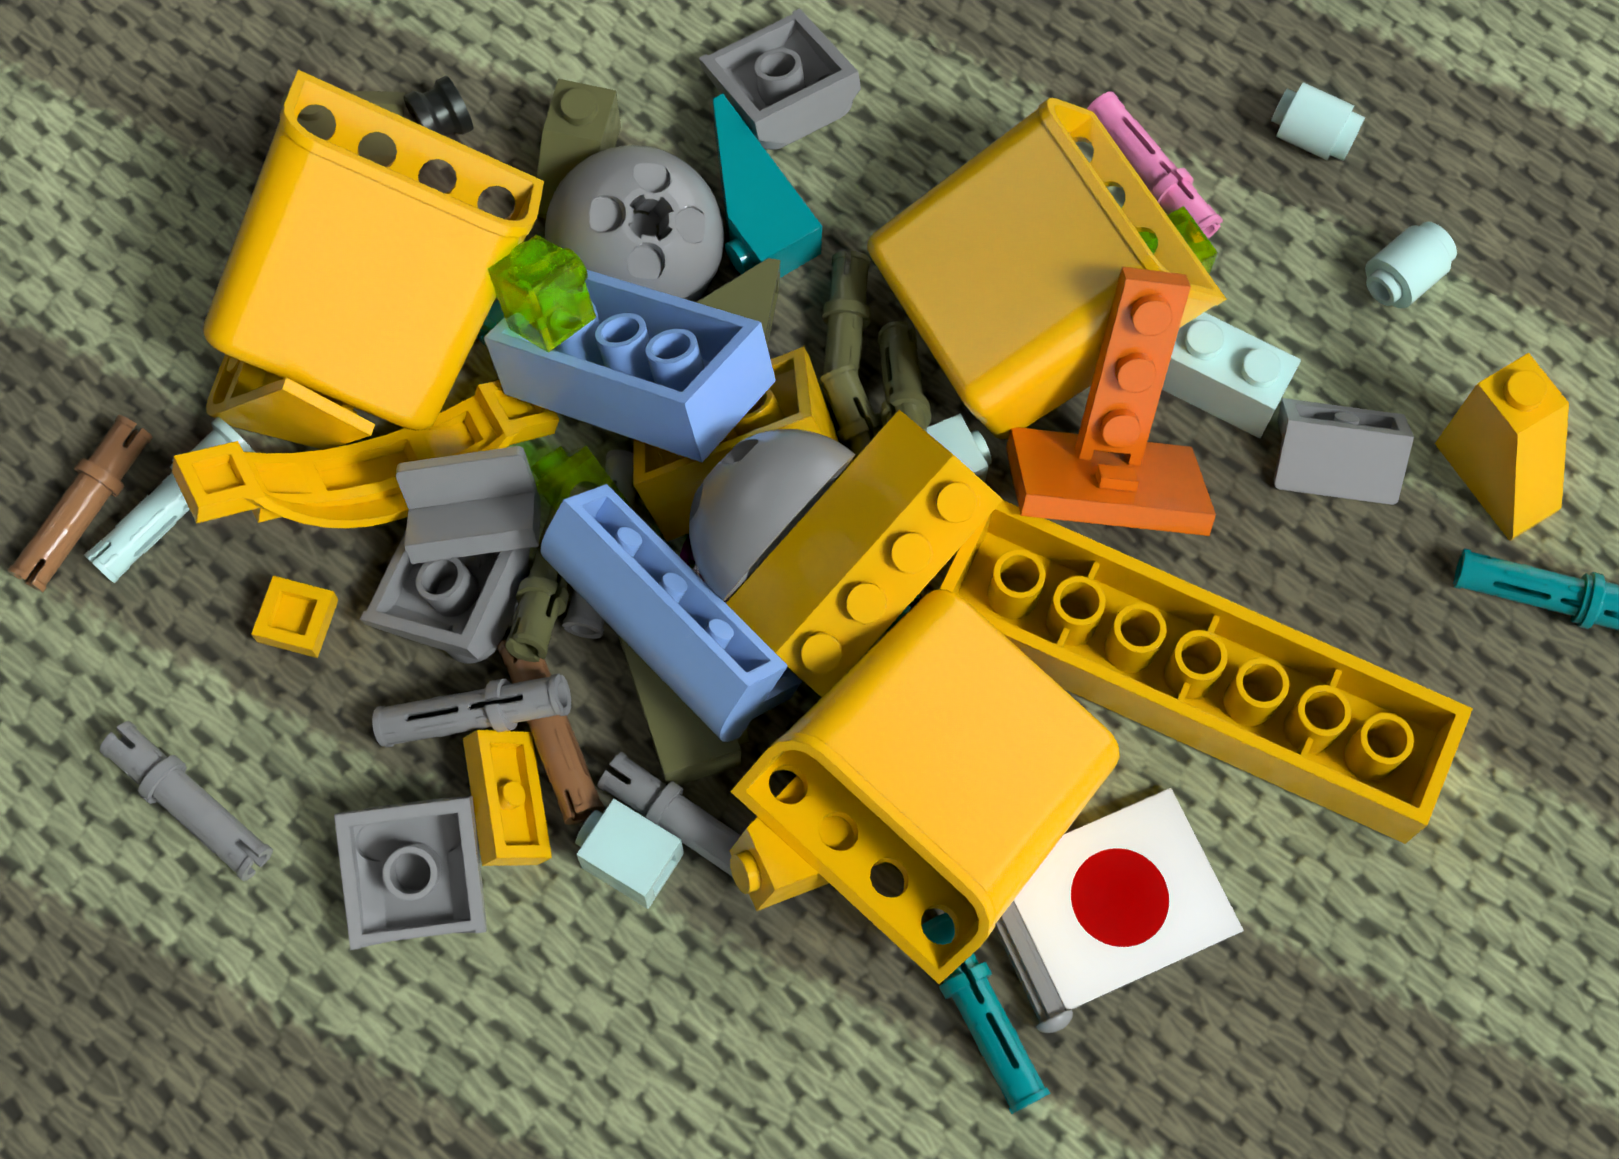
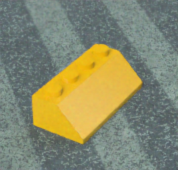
[726,409,1003,697]

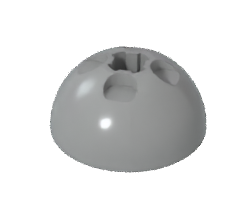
[545,145,724,302]
[689,429,855,601]

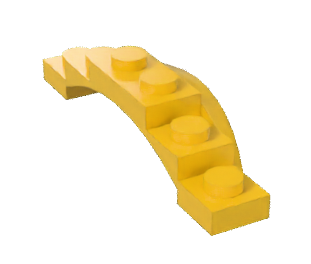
[172,380,560,528]

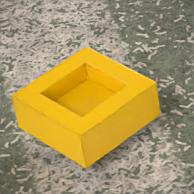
[251,576,339,658]

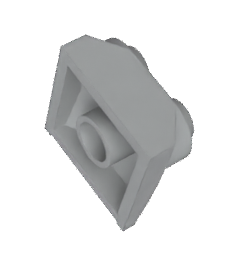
[699,8,861,150]
[360,530,530,664]
[334,796,487,950]

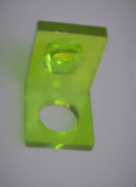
[530,445,630,513]

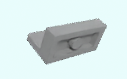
[1273,398,1414,505]
[396,446,541,564]

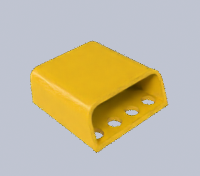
[203,69,544,431]
[867,98,1227,439]
[730,589,1120,984]

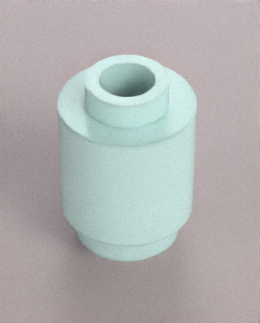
[1271,82,1365,161]
[1365,222,1457,309]

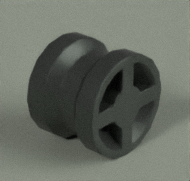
[403,75,474,136]

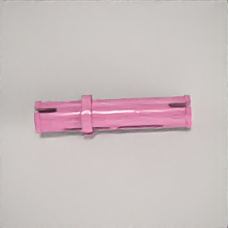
[1087,91,1223,245]

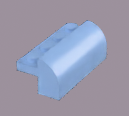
[541,484,802,742]

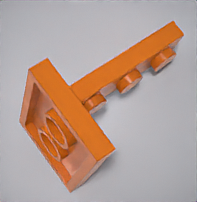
[1006,267,1216,536]

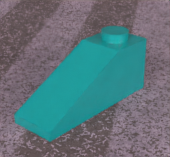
[713,93,823,278]

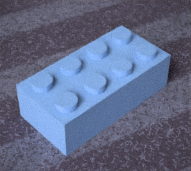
[484,262,776,463]

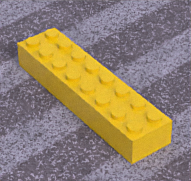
[940,500,1473,844]

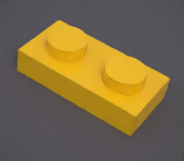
[463,730,552,866]

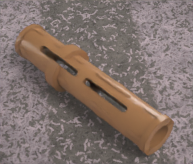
[7,415,153,593]
[497,640,604,825]

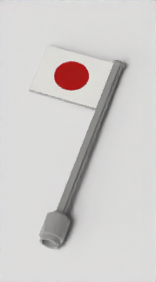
[865,632,1244,1033]

